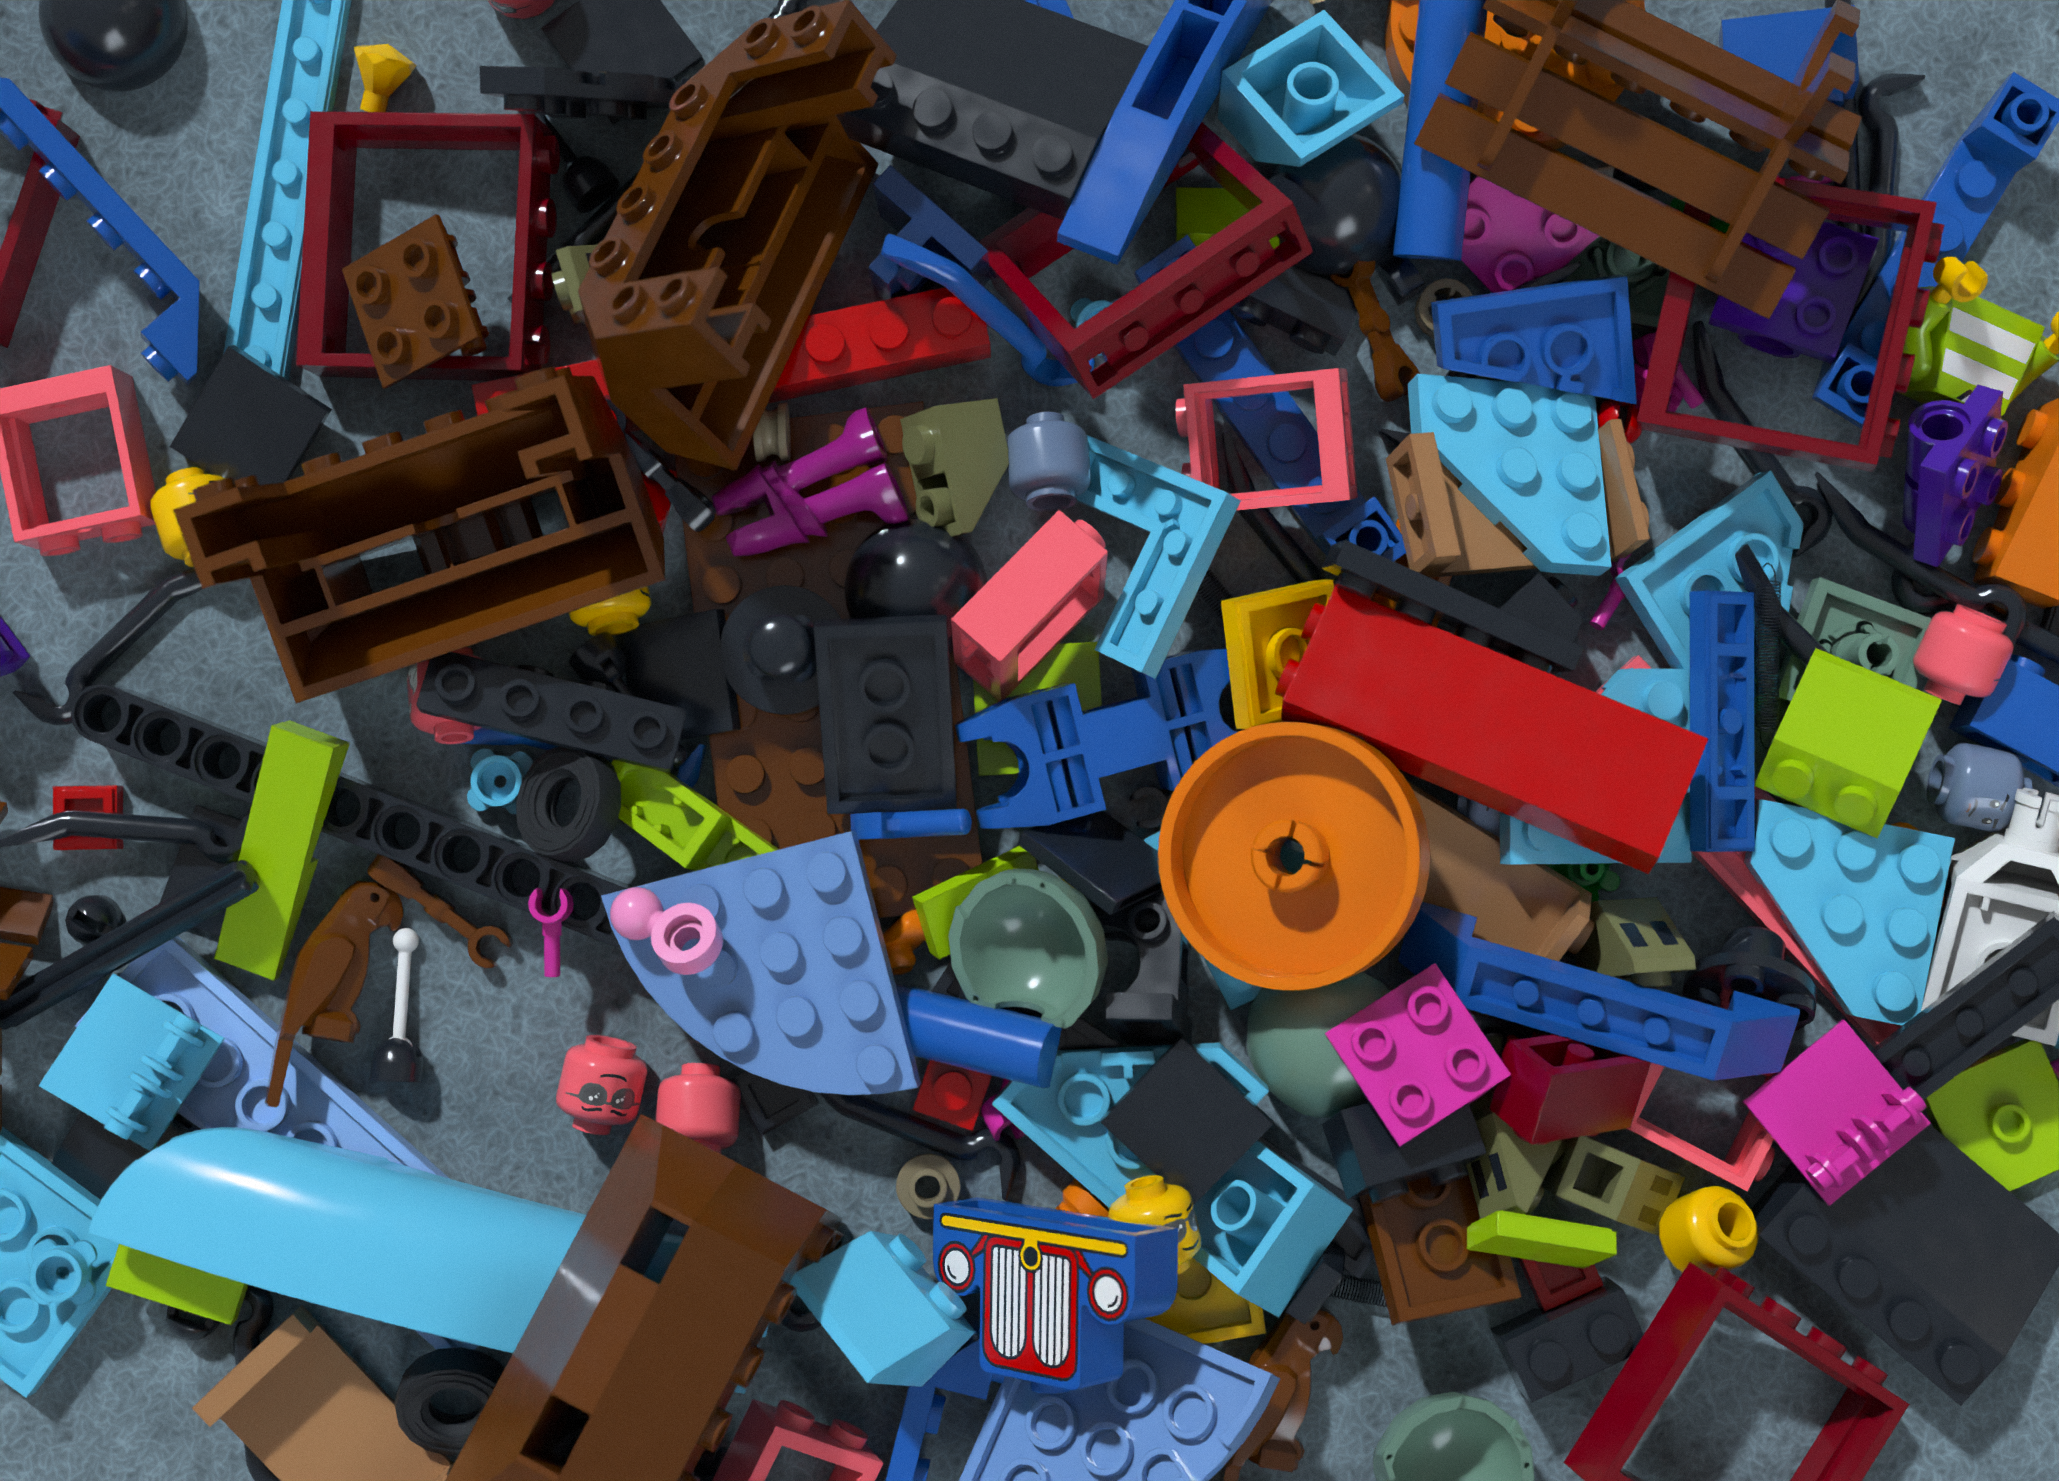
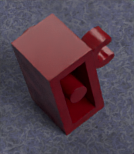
[1490,1031,1651,1145]

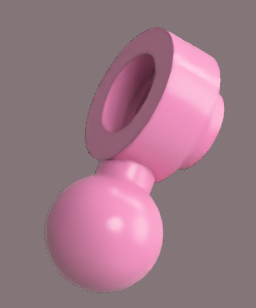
[610,887,723,975]

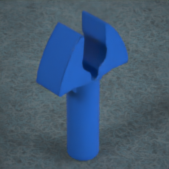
[850,809,972,840]

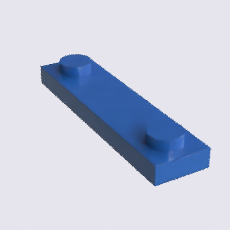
[1690,590,1755,852]

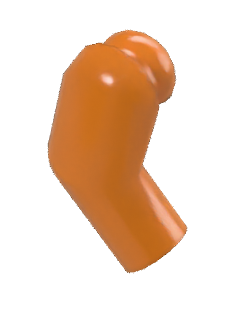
[883,910,926,975]

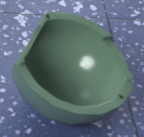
[948,869,1108,1029]
[1246,972,1390,1118]
[1373,1392,1534,1481]

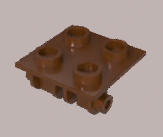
[342,214,489,389]

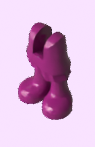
[711,407,910,556]

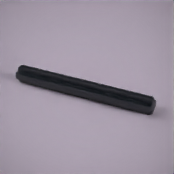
[0,860,260,1030]

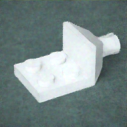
[1921,788,2059,1046]

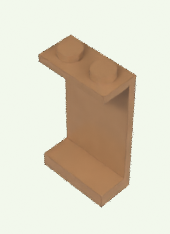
[1386,419,1650,578]
[1407,781,1595,961]
[192,1305,454,1481]

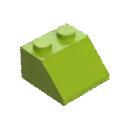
[1755,648,1942,839]

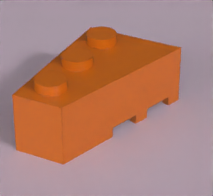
[1972,398,2059,609]

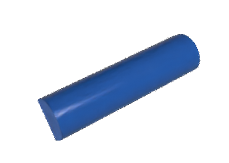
[1393,0,1487,261]
[895,983,1062,1088]

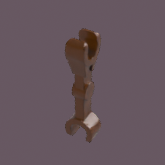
[1330,260,1420,402]
[367,854,513,968]

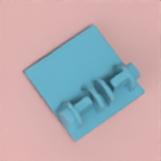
[38,973,225,1151]

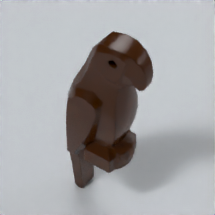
[265,881,403,1108]
[1220,1306,1343,1481]

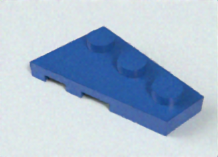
[1431,274,1637,404]

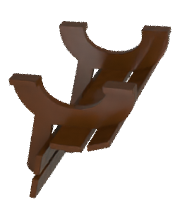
[1414,0,1862,319]

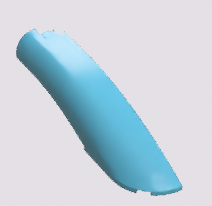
[88,1127,769,1394]

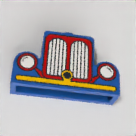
[933,1198,1178,1394]

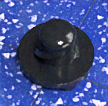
[720,585,841,715]
[1682,926,1817,1031]

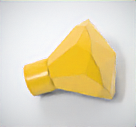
[354,44,417,112]

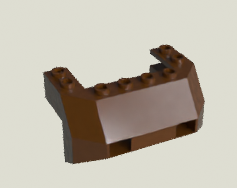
[578,0,897,470]
[173,367,665,704]
[445,1114,845,1481]

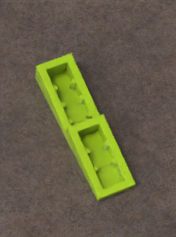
[214,720,350,981]
[611,760,779,871]

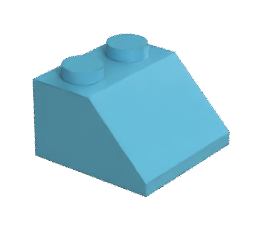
[1218,10,1404,167]
[1193,1140,1353,1317]
[789,1231,976,1387]

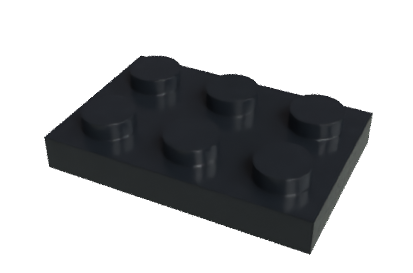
[814,615,957,814]

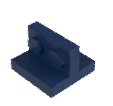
[868,165,990,301]

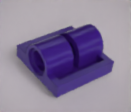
[1708,221,1880,363]
[1902,385,2008,567]

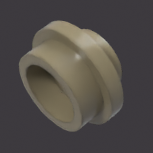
[896,1153,960,1219]

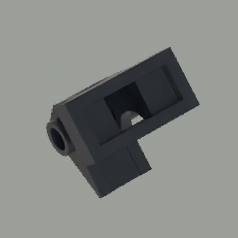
[1090,886,1192,1046]

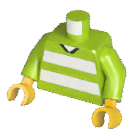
[1897,257,2059,416]

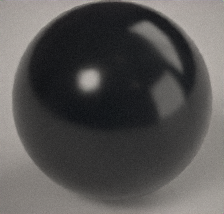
[38,0,188,91]
[1268,133,1401,276]
[844,518,987,653]

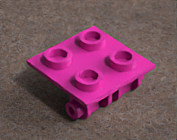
[1461,175,1599,293]
[1325,963,1511,1147]
[1742,1019,1930,1206]

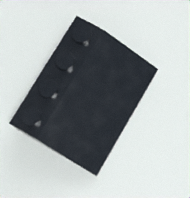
[836,0,1149,220]
[1751,1124,2059,1406]

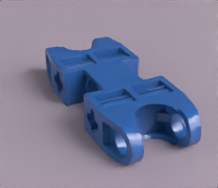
[955,648,1237,829]

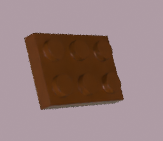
[1359,1166,1521,1326]

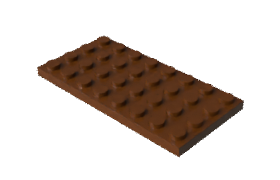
[674,401,982,918]

